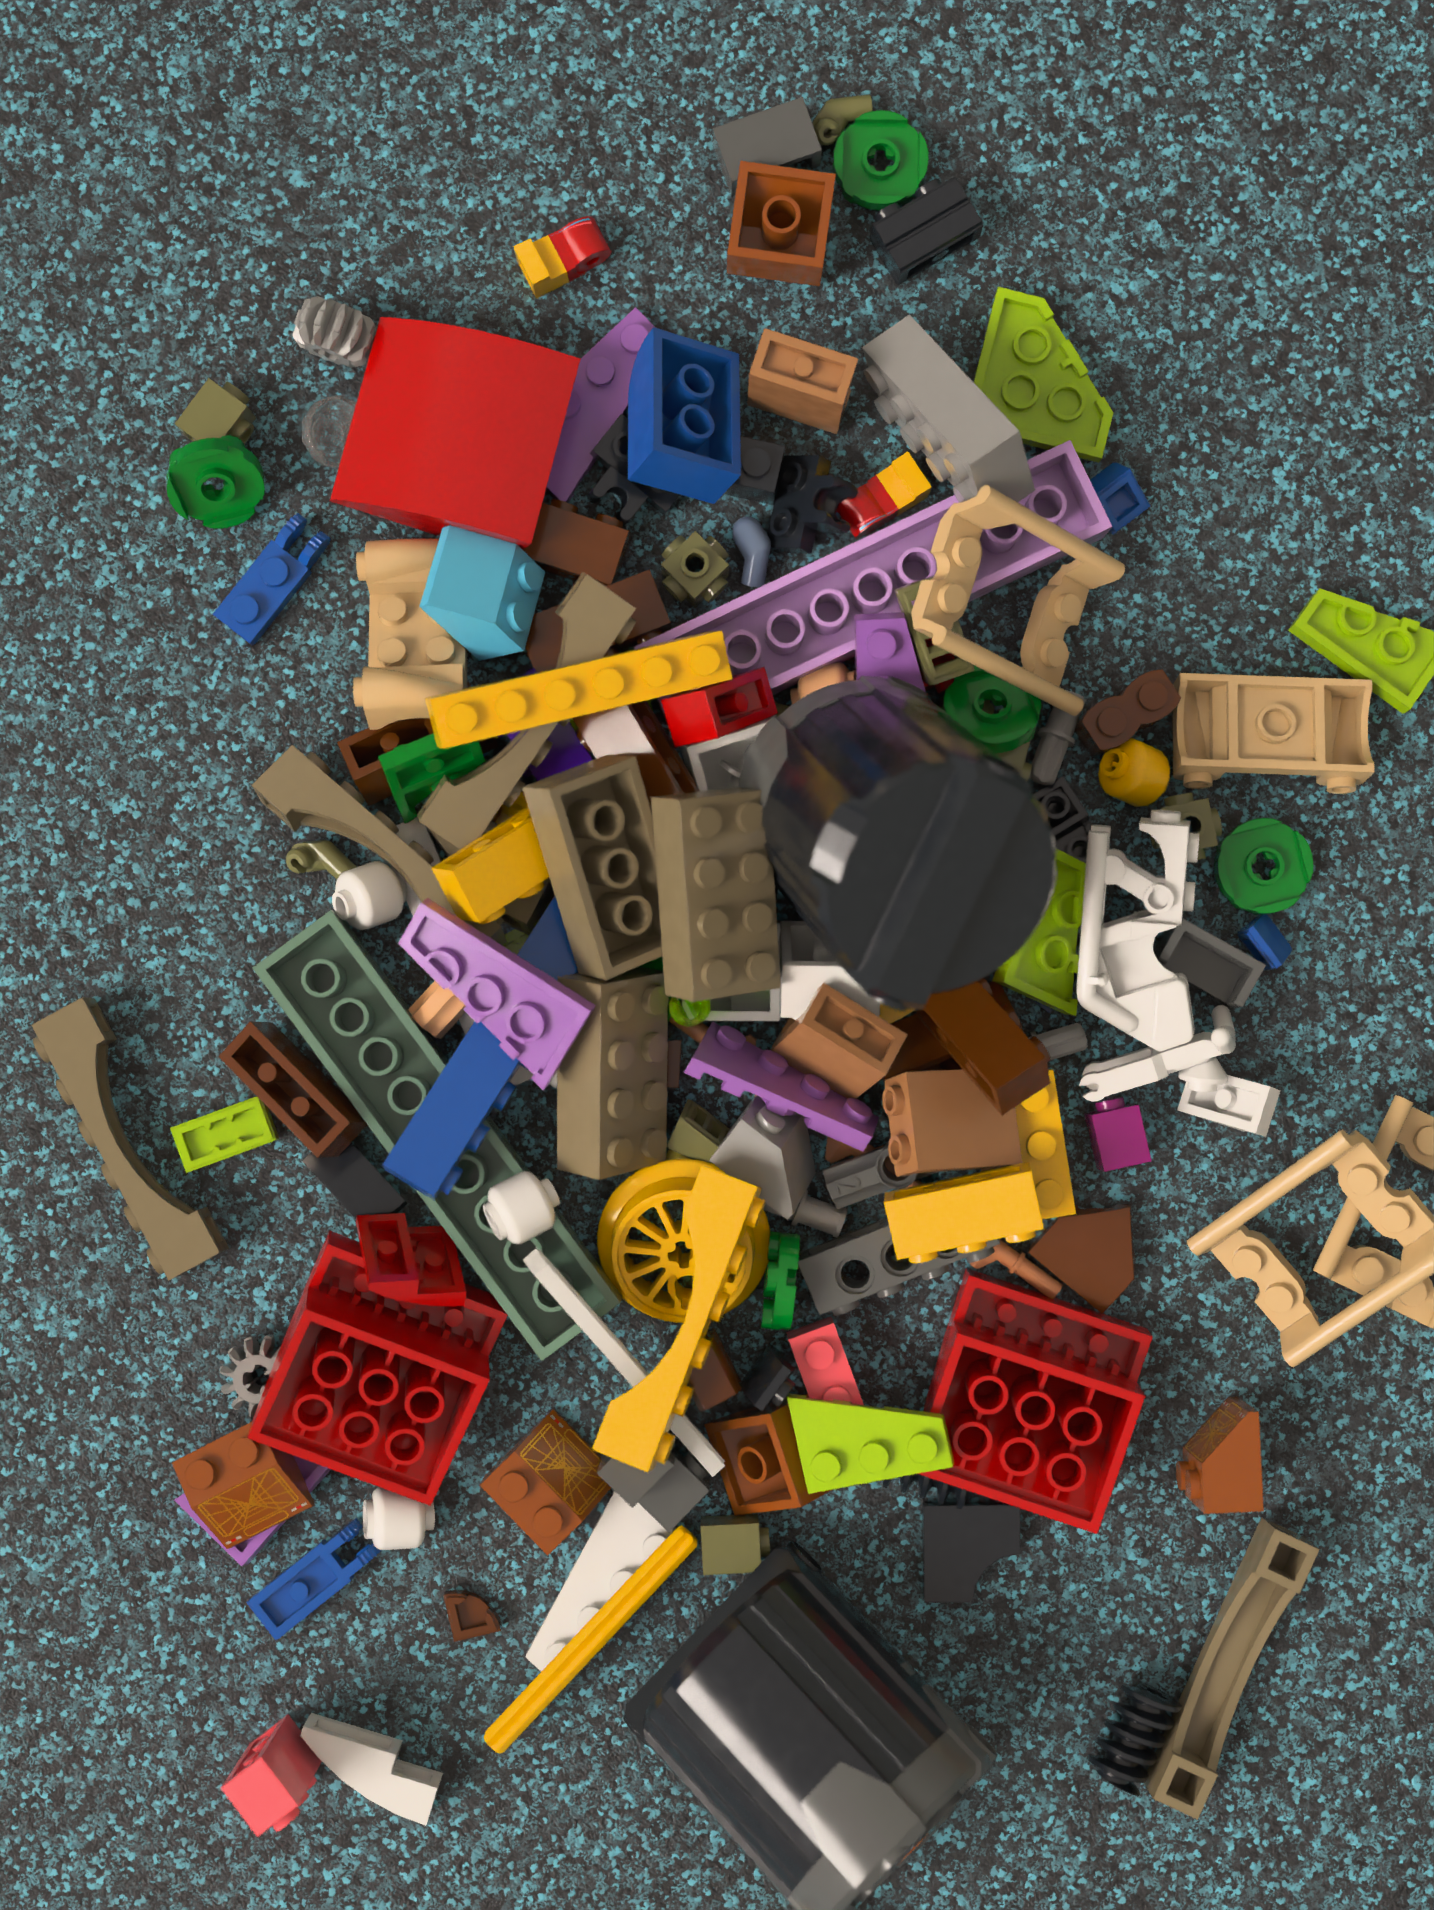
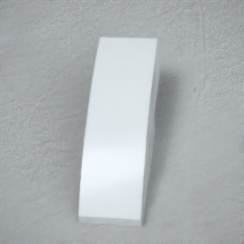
[300,1713,443,1826]

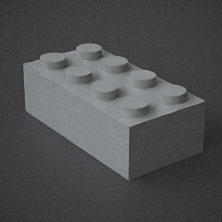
[862,314,1035,503]

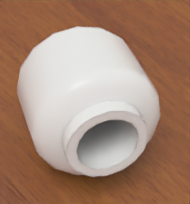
[332,861,407,930]
[483,1171,560,1245]
[363,1487,435,1550]

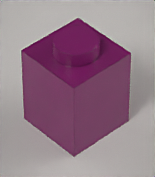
[1084,1096,1152,1172]

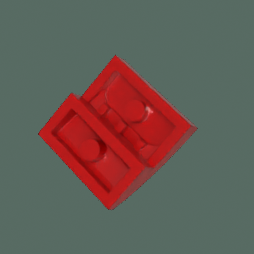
[356,1213,466,1306]

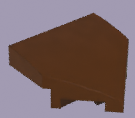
[1028,1204,1136,1314]

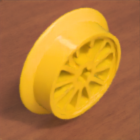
[597,1159,770,1323]

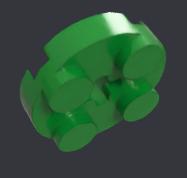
[833,110,929,211]
[166,435,265,529]
[943,665,1041,753]
[1214,818,1314,914]
[761,1231,800,1330]

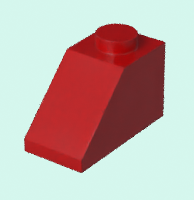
[661,667,778,747]

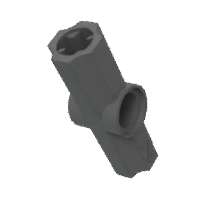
[822,1142,937,1209]

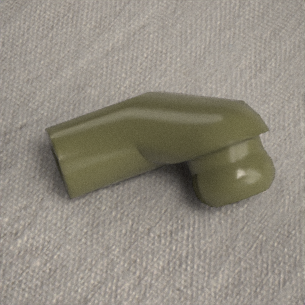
[812,94,873,146]
[286,840,357,880]

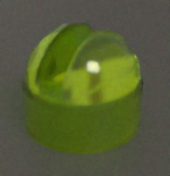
[669,997,711,1027]

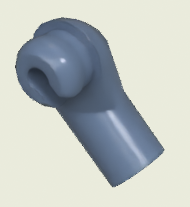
[732,517,771,587]

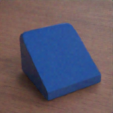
[1090,462,1150,534]
[1237,914,1292,970]

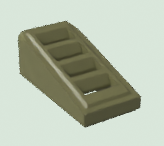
[894,575,975,685]
[667,1099,730,1164]

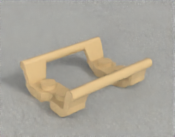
[911,485,1125,716]
[1313,1095,1434,1329]
[1187,1130,1434,1367]

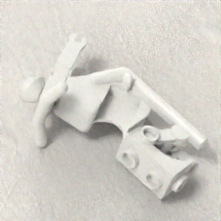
[1076,810,1236,1102]

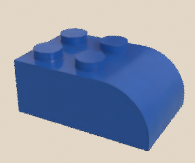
[628,327,741,504]

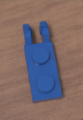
[213,513,330,646]
[246,1518,381,1640]

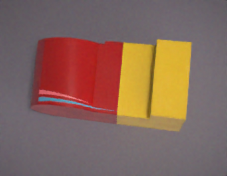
[513,216,611,299]
[837,452,932,539]

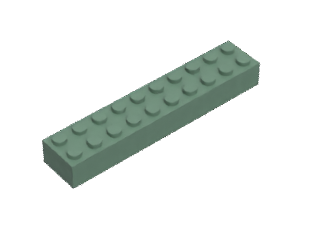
[253,910,623,1361]

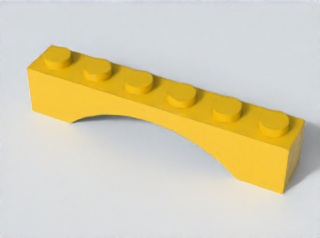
[425,631,733,749]
[592,1165,766,1472]

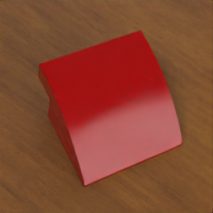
[329,317,581,550]
[247,1230,508,1506]
[918,1268,1153,1534]

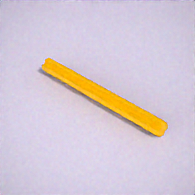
[484,1525,698,1754]

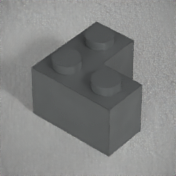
[597,1431,710,1532]

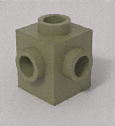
[661,531,729,608]
[1149,793,1222,863]

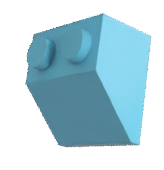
[419,525,545,661]

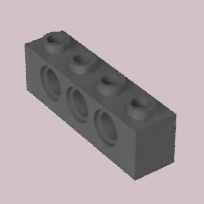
[798,1217,1000,1316]

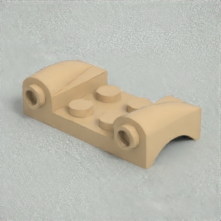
[353,538,467,730]
[1173,673,1374,794]

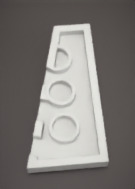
[525,1491,676,1672]

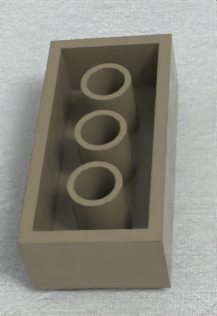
[522,755,662,980]
[651,787,781,1002]
[557,967,669,1180]

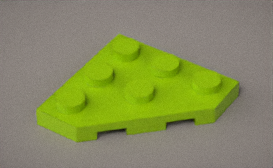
[973,287,1114,463]

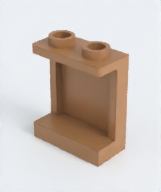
[747,328,858,434]
[771,983,907,1099]
[882,1069,1022,1177]

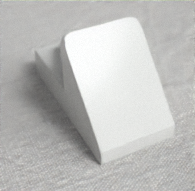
[1177,1075,1280,1137]

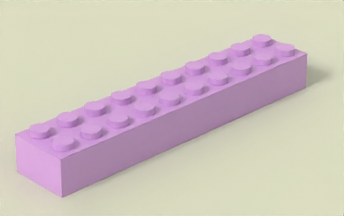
[633,440,1112,722]

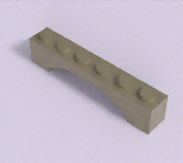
[417,572,636,849]
[252,745,507,946]
[31,997,229,1281]
[1144,1517,1320,1820]

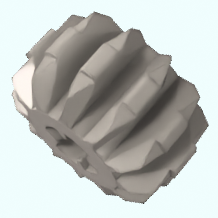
[292,296,377,368]
[220,1334,280,1418]

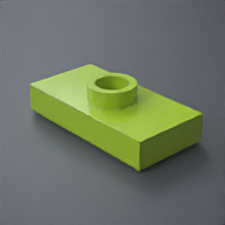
[170,1096,279,1173]

